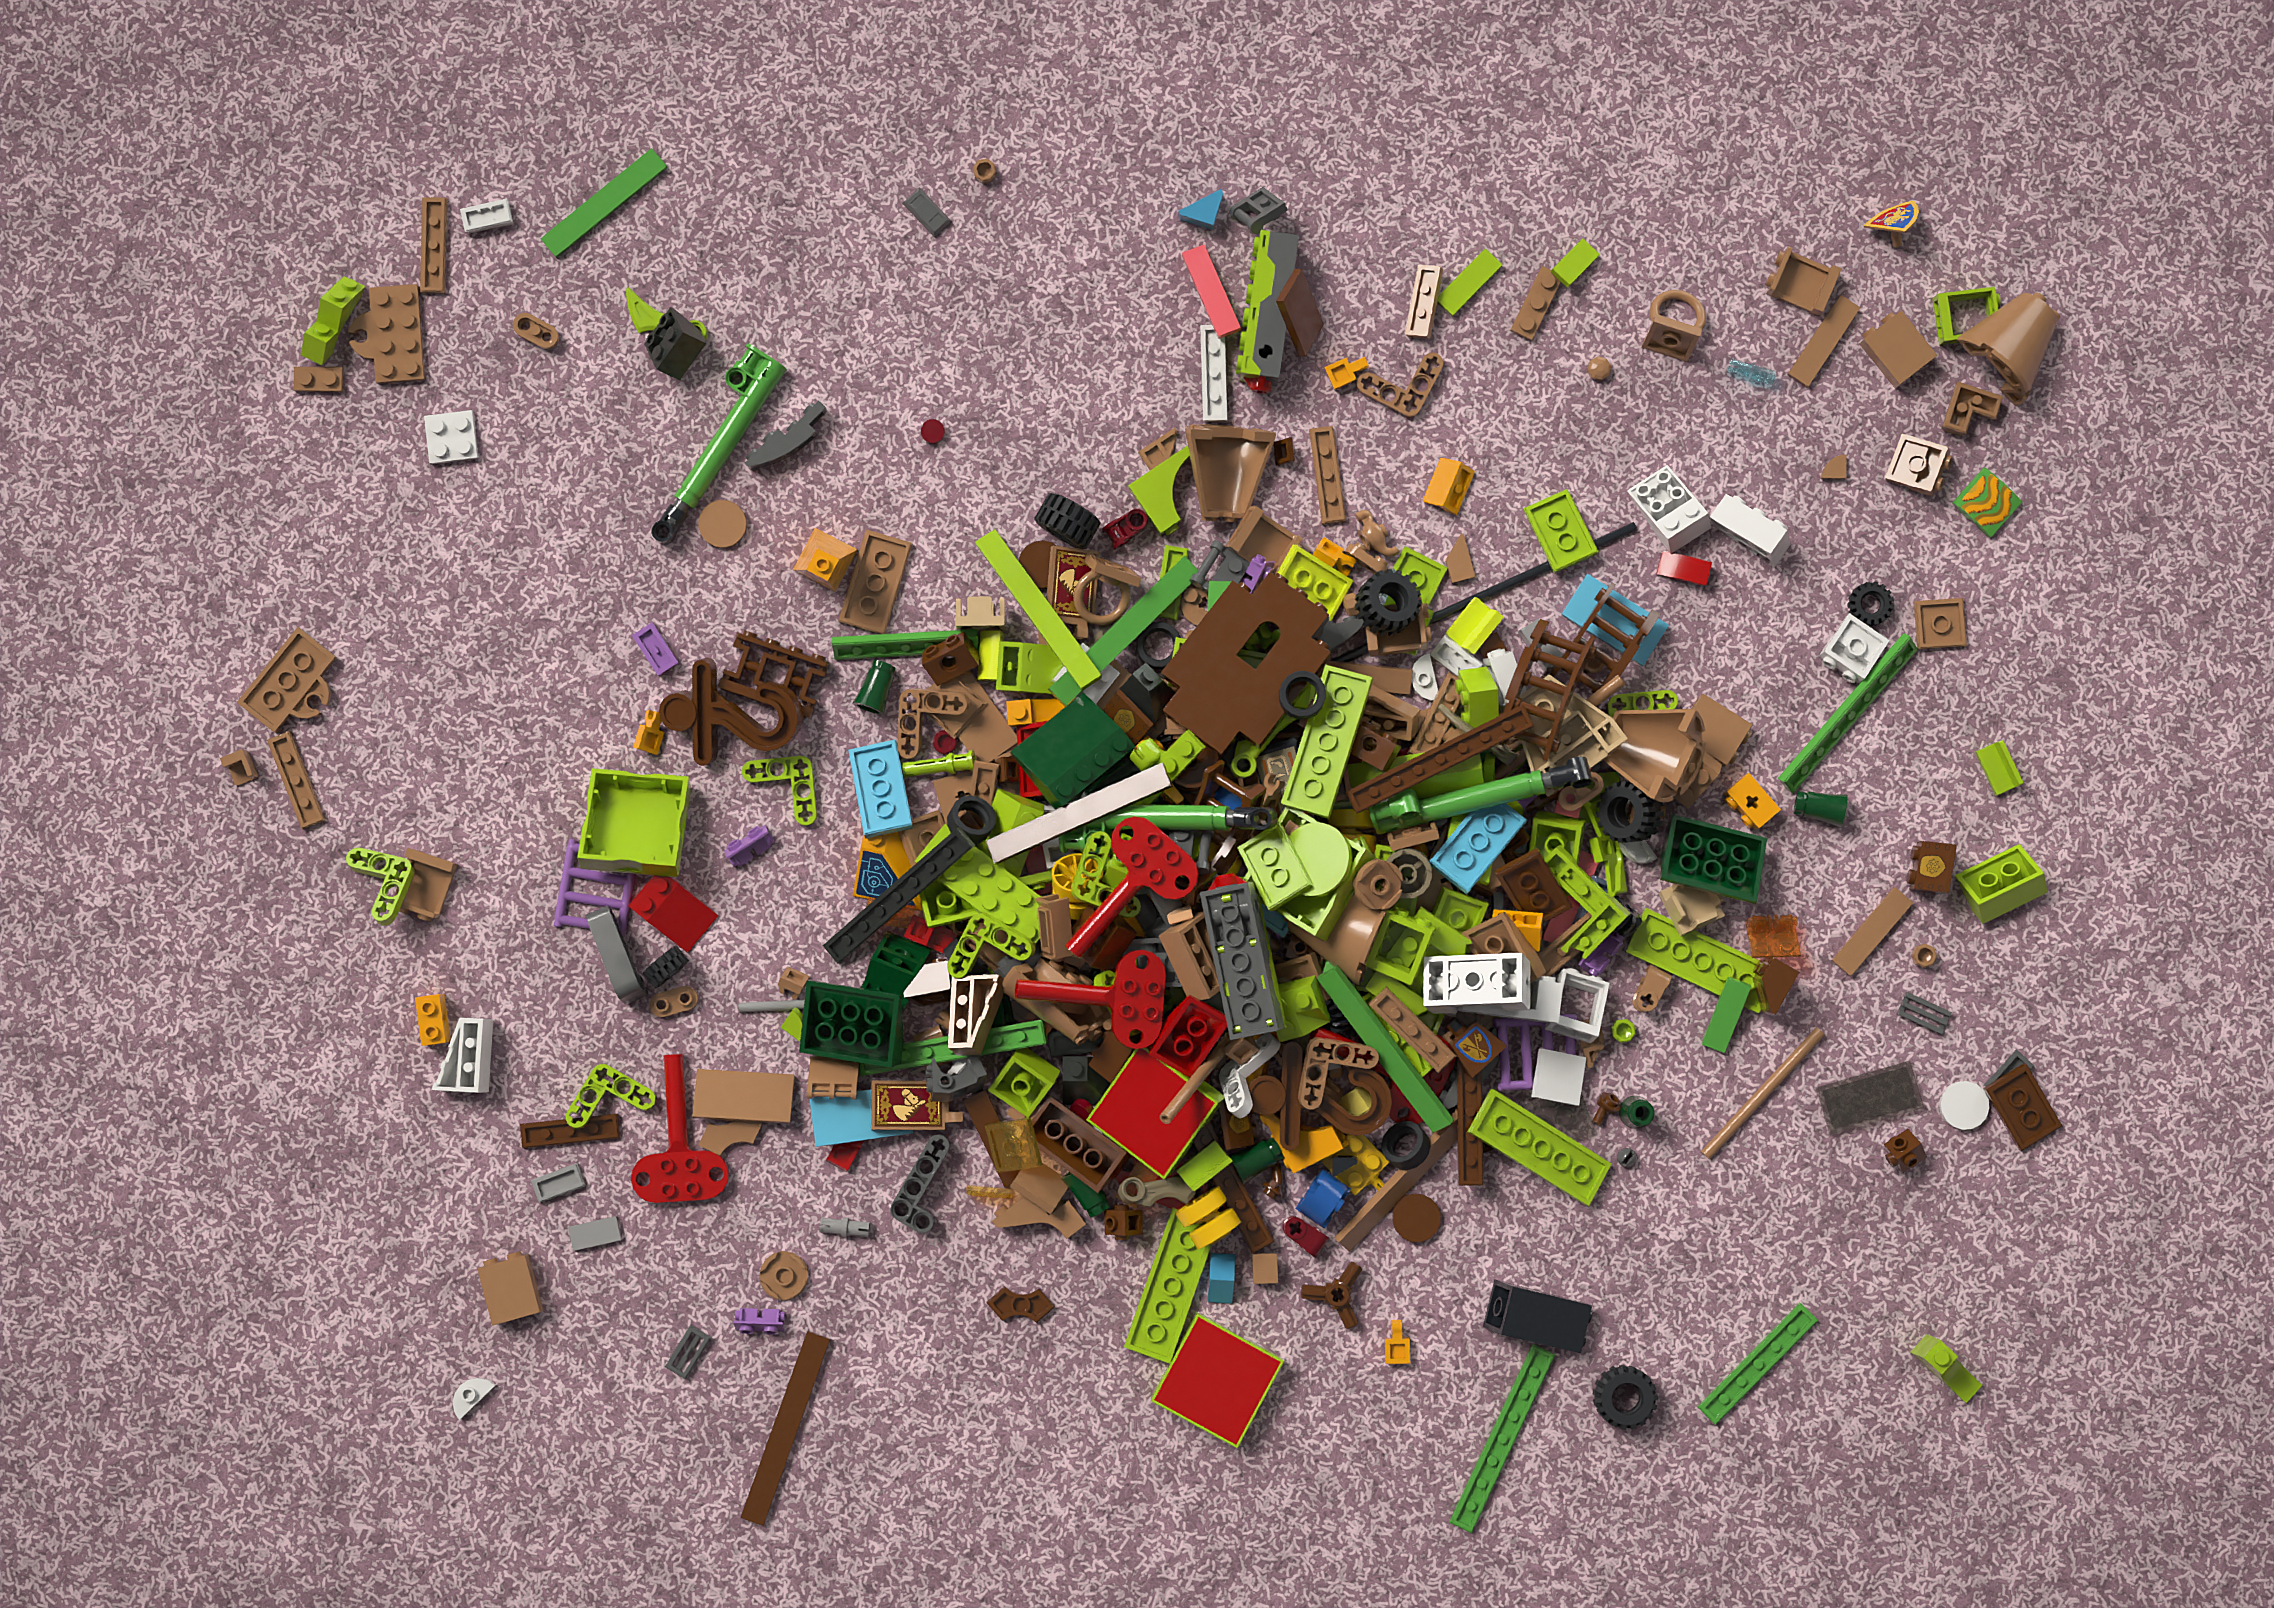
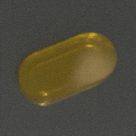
[966,1185,1015,1199]

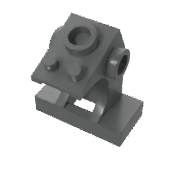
[925,1055,987,1102]

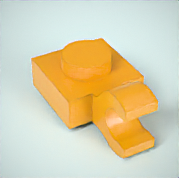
[1324,357,1369,391]
[1312,537,1357,576]
[633,710,664,755]
[1384,1320,1410,1364]

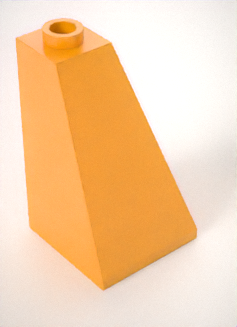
[793,528,858,592]

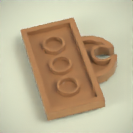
[348,284,425,384]
[237,627,337,733]

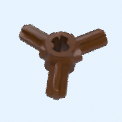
[1301,1261,1362,1329]

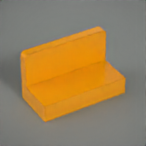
[1423,458,1475,515]

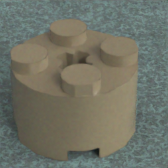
[1386,848,1432,898]

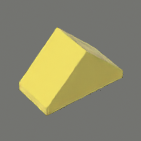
[1338,1086,1371,1115]

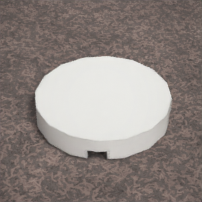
[1939,1081,1989,1130]

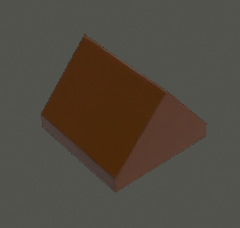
[996,757,1019,784]

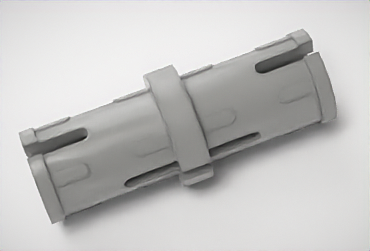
[819,1217,870,1237]

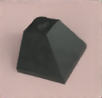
[1119,663,1175,723]
[1063,1056,1111,1105]

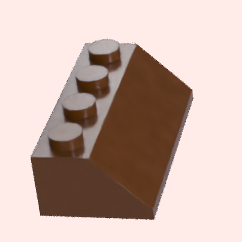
[1021,1095,1132,1193]

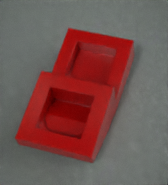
[1656,551,1712,586]
[904,914,958,953]
[826,1140,865,1172]

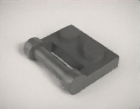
[1229,187,1288,234]
[1189,540,1250,594]
[1169,830,1215,875]

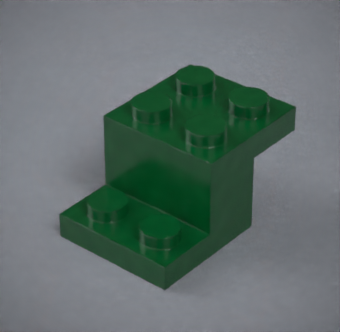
[860,931,931,1014]

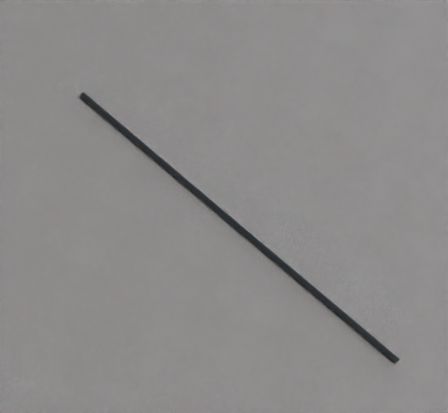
[1045,522,1637,800]

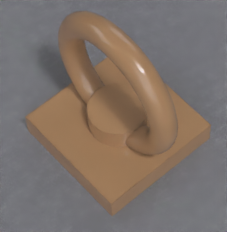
[1642,290,1706,362]
[1074,553,1142,625]

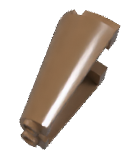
[1957,292,2061,406]
[1185,424,1276,522]
[1603,709,1706,802]
[1284,893,1394,986]
[1002,961,1105,1045]

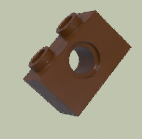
[922,631,979,686]

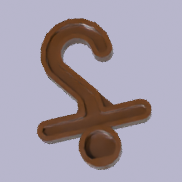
[659,657,803,766]
[1248,1041,1392,1151]

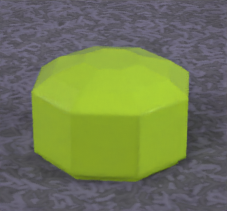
[1611,1019,1636,1043]

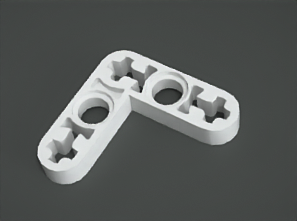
[1219,1033,1280,1118]

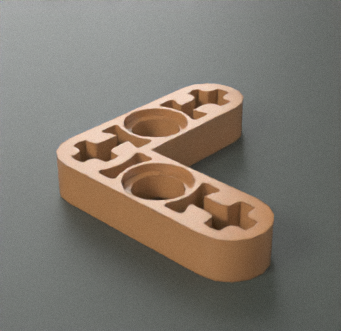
[1356,352,1443,418]
[897,688,970,759]
[1298,1037,1379,1109]

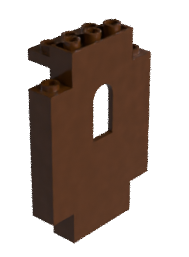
[1161,572,1331,758]

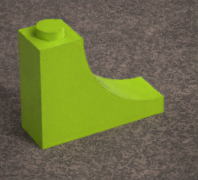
[1128,445,1190,536]
[1910,1334,1982,1403]

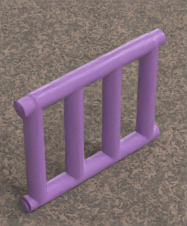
[554,839,636,938]
[1493,1014,1577,1091]

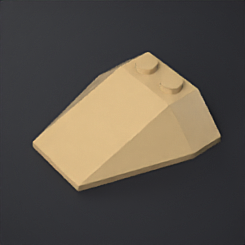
[1519,675,1628,797]

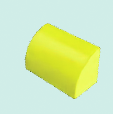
[977,631,1005,682]

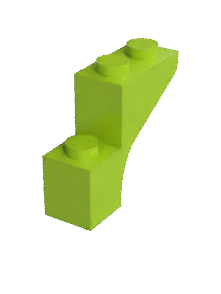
[300,276,365,365]

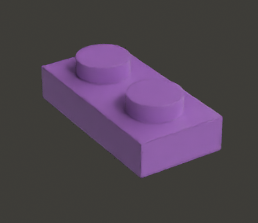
[632,623,680,677]

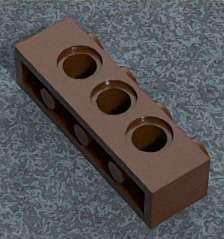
[1298,699,1401,772]

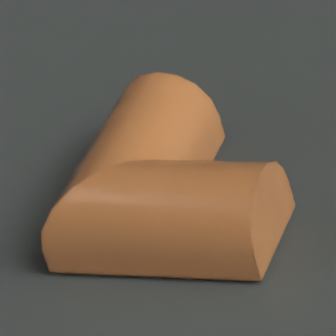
[1941,381,2004,436]

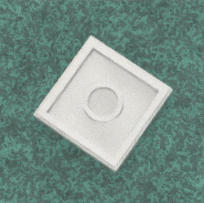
[1531,1049,1586,1106]

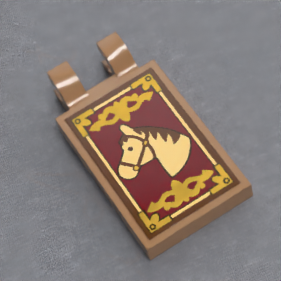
[1046,546,1100,640]
[871,1080,963,1131]

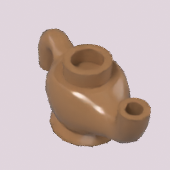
[1355,510,1399,556]

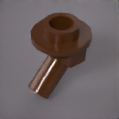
[1592,1092,1621,1126]
[1262,1164,1283,1200]

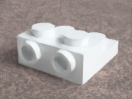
[1819,613,1890,683]

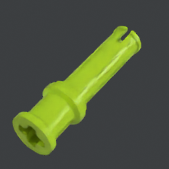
[902,750,976,778]

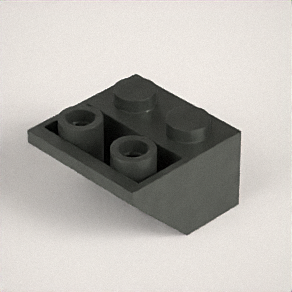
[644,307,706,380]

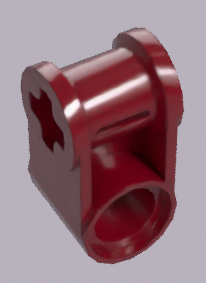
[1101,509,1148,550]
[1282,1216,1330,1258]

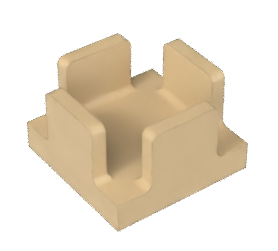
[955,596,1006,631]
[1658,884,1725,937]

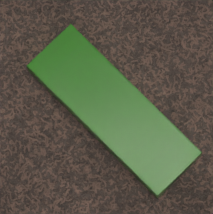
[1701,977,1751,1053]

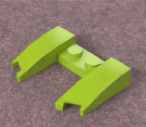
[1545,845,1631,959]
[1365,906,1472,1016]

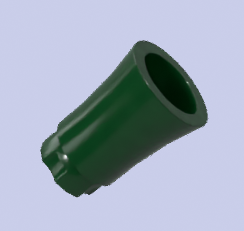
[852,660,896,715]
[1793,791,1848,827]
[1619,1095,1655,1129]
[1228,1137,1284,1185]
[1061,1172,1111,1218]

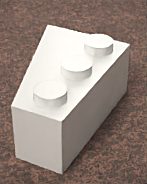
[1710,494,1790,568]
[432,1018,493,1093]

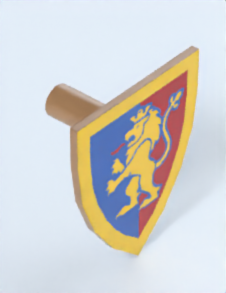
[1864,200,1919,247]

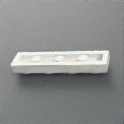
[1200,325,1227,422]

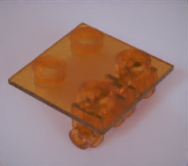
[1745,914,1801,958]

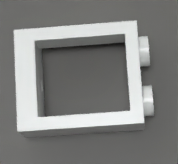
[1482,649,1527,713]
[1545,968,1609,1043]

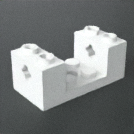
[1424,953,1530,1014]
[1457,974,1563,1023]

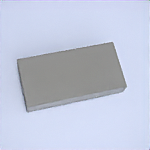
[531,1163,586,1203]
[568,1216,622,1251]

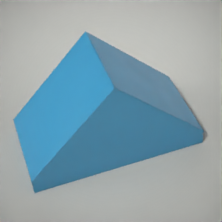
[1178,189,1223,230]
[1208,1253,1235,1304]

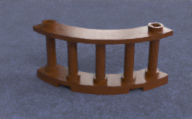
[1540,582,1660,708]
[1498,619,1597,761]
[1176,760,1267,907]

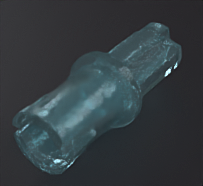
[1727,358,1776,385]

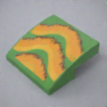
[1952,467,2022,537]

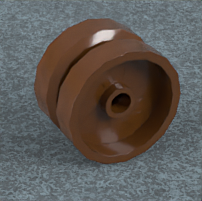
[1169,739,1218,794]

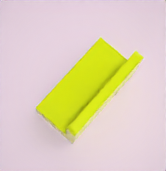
[1446,597,1504,654]

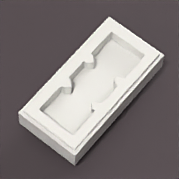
[460,199,513,234]
[1430,635,1484,676]

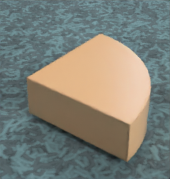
[1167,905,1193,925]

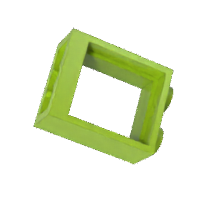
[1932,287,2000,345]
[1366,907,1437,985]

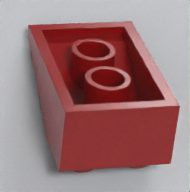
[628,875,719,953]
[1148,994,1227,1078]

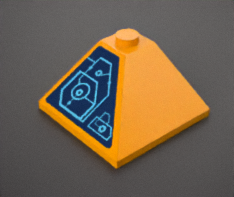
[852,832,922,910]

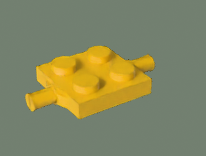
[1321,1134,1389,1196]

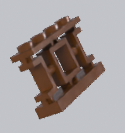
[718,630,830,720]

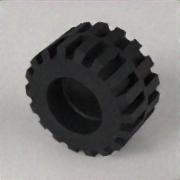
[1034,493,1101,549]
[1354,569,1422,636]
[1596,781,1664,843]
[1593,1365,1658,1430]

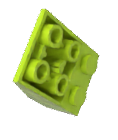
[996,641,1063,695]

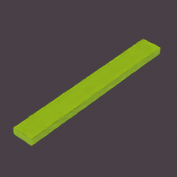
[975,529,1102,691]

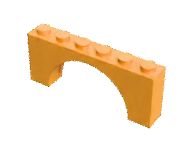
[1227,1031,1349,1174]

